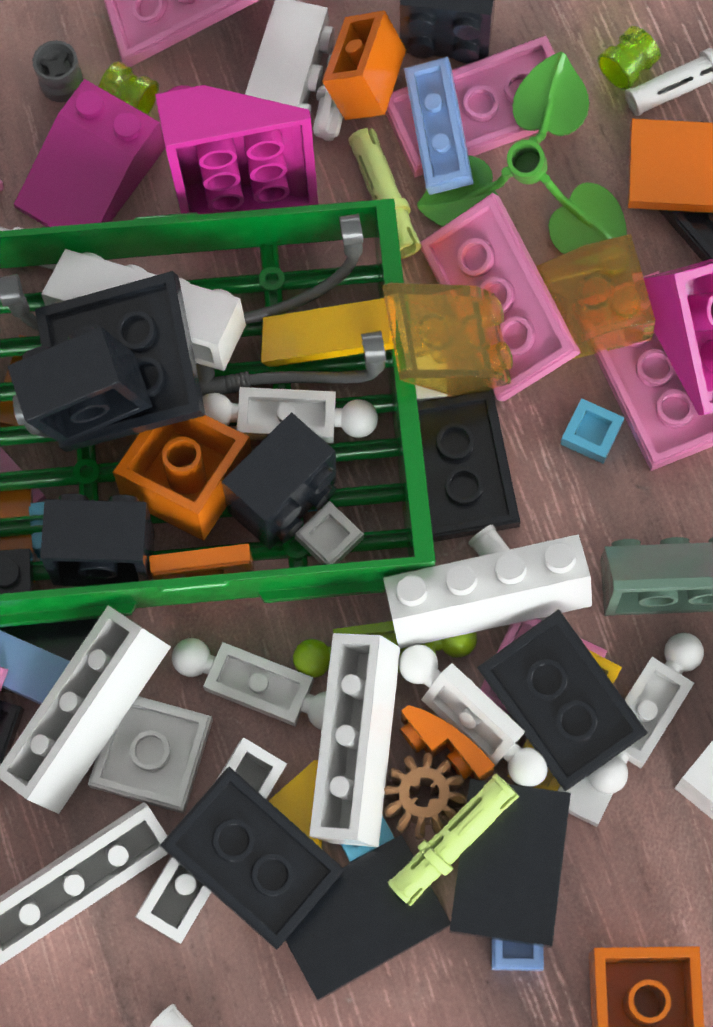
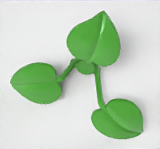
[417,52,627,261]

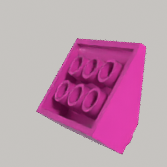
[155,85,319,214]

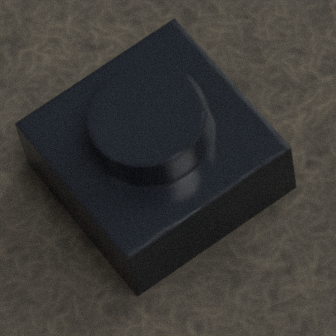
[0,548,34,594]

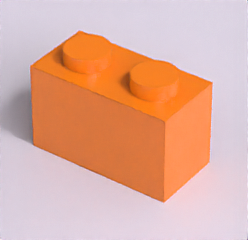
[322,10,406,120]

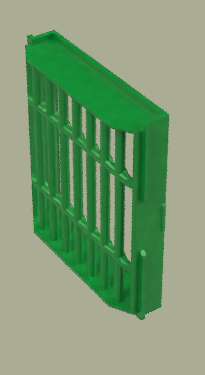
[0,198,436,627]

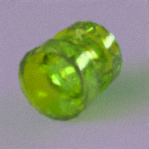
[597,26,661,90]
[98,61,159,115]

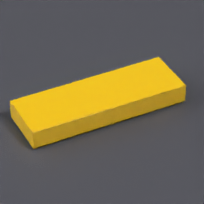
[261,297,398,367]

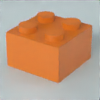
[113,415,252,541]
[589,946,705,1027]

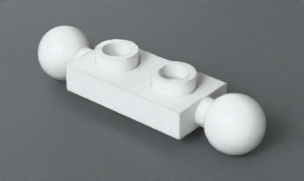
[202,387,378,443]
[588,633,704,794]
[172,638,326,730]
[399,644,548,787]

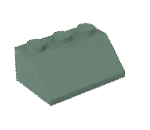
[600,537,713,616]

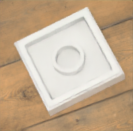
[88,696,213,814]

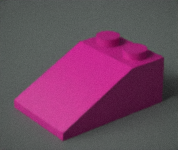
[14,79,165,227]
[641,259,713,415]

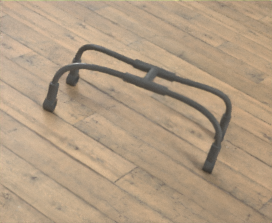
[0,214,386,438]

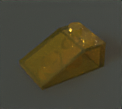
[536,234,655,360]
[382,283,513,396]

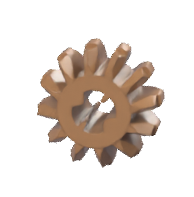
[384,753,467,840]

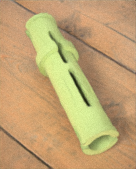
[348,128,421,259]
[388,773,519,906]

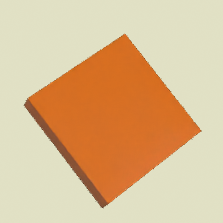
[628,119,713,213]
[149,543,256,580]

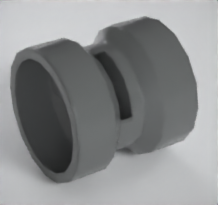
[32,40,83,103]

